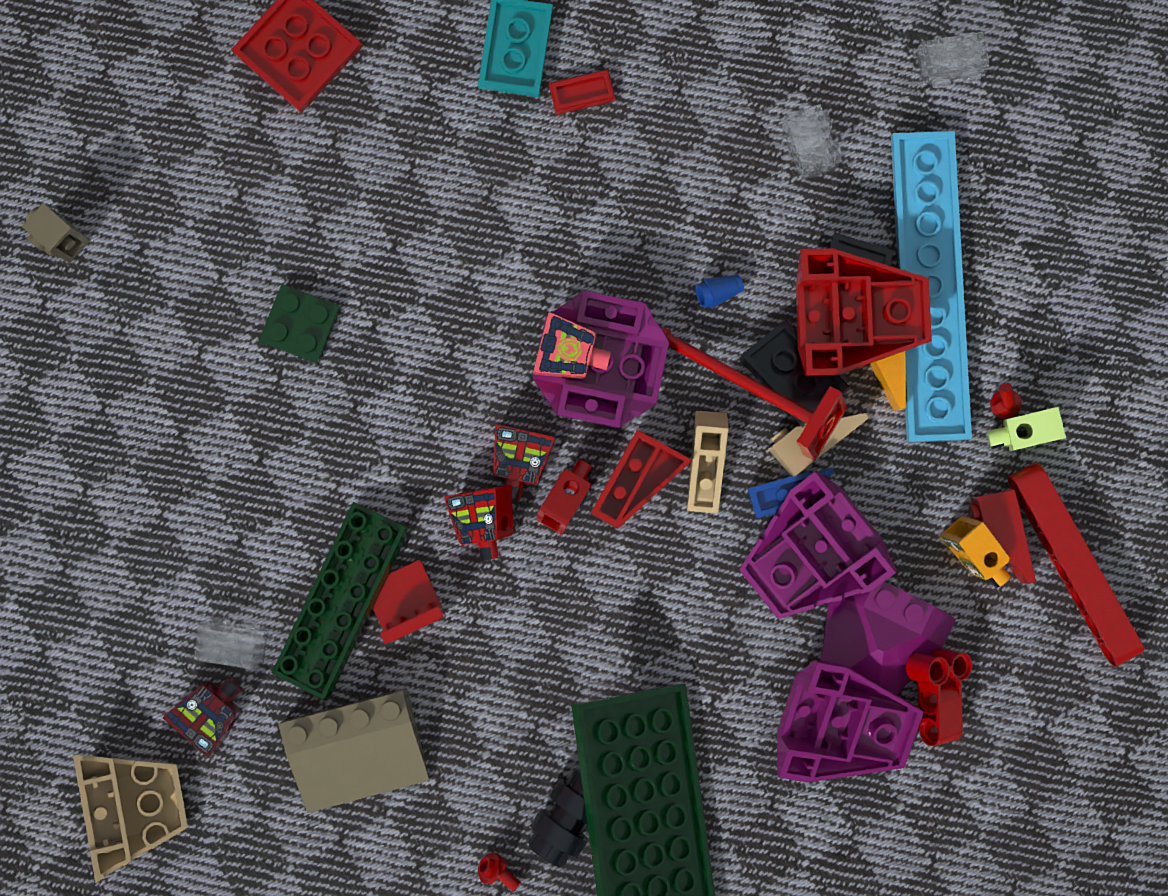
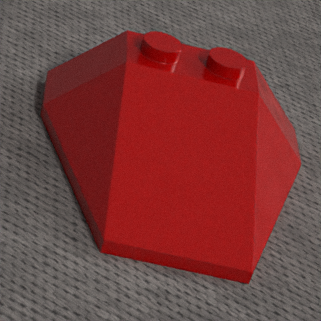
[796,248,932,376]

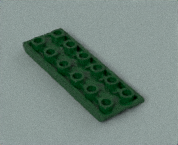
[271,502,408,700]

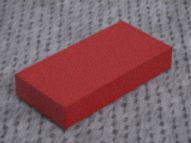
[549,69,615,115]

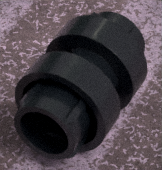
[528,769,589,867]

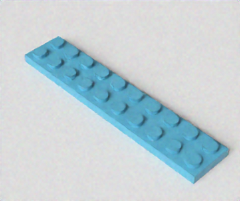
[891,131,972,442]

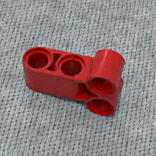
[906,648,973,746]

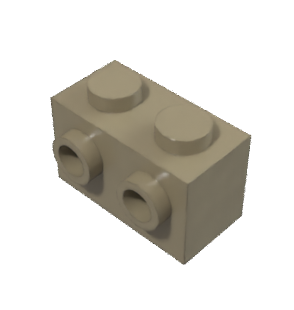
[21,203,91,263]

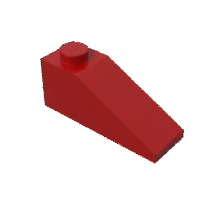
[968,489,1036,584]

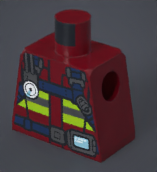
[163,677,243,758]

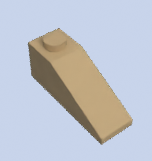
[687,411,729,513]
[768,413,869,477]

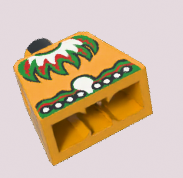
[939,516,1011,588]

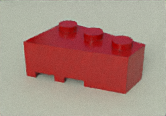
[590,430,693,529]

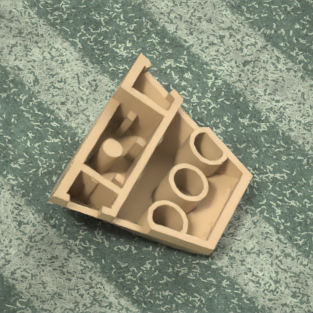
[73,754,188,883]

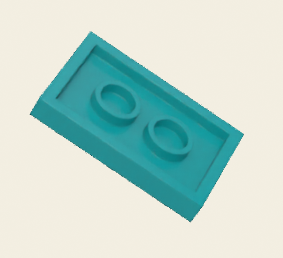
[478,0,553,97]

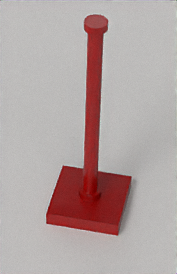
[662,327,847,461]

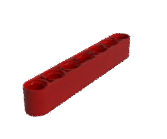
[1007,461,1144,668]

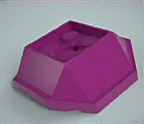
[533,290,669,428]

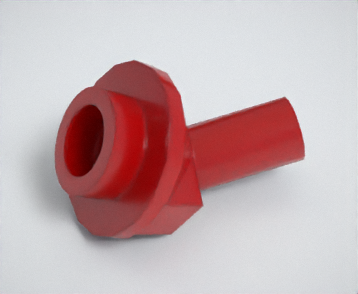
[990,383,1022,419]
[478,852,521,893]

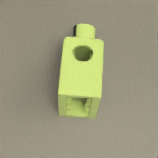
[987,407,1066,451]

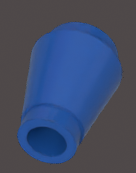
[695,274,744,309]

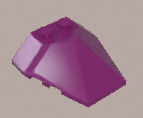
[820,581,956,695]

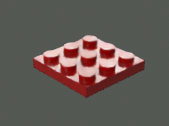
[231,0,363,113]

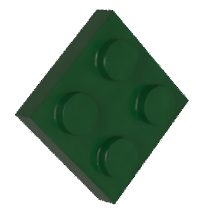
[259,284,341,365]

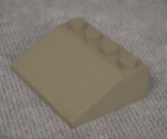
[278,688,430,813]

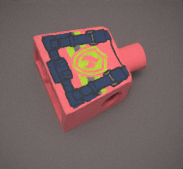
[533,313,611,379]

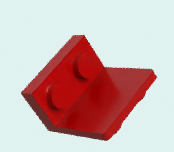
[373,560,446,645]

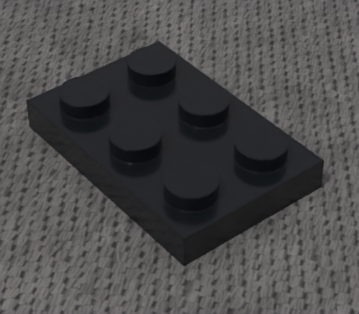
[739,320,850,428]

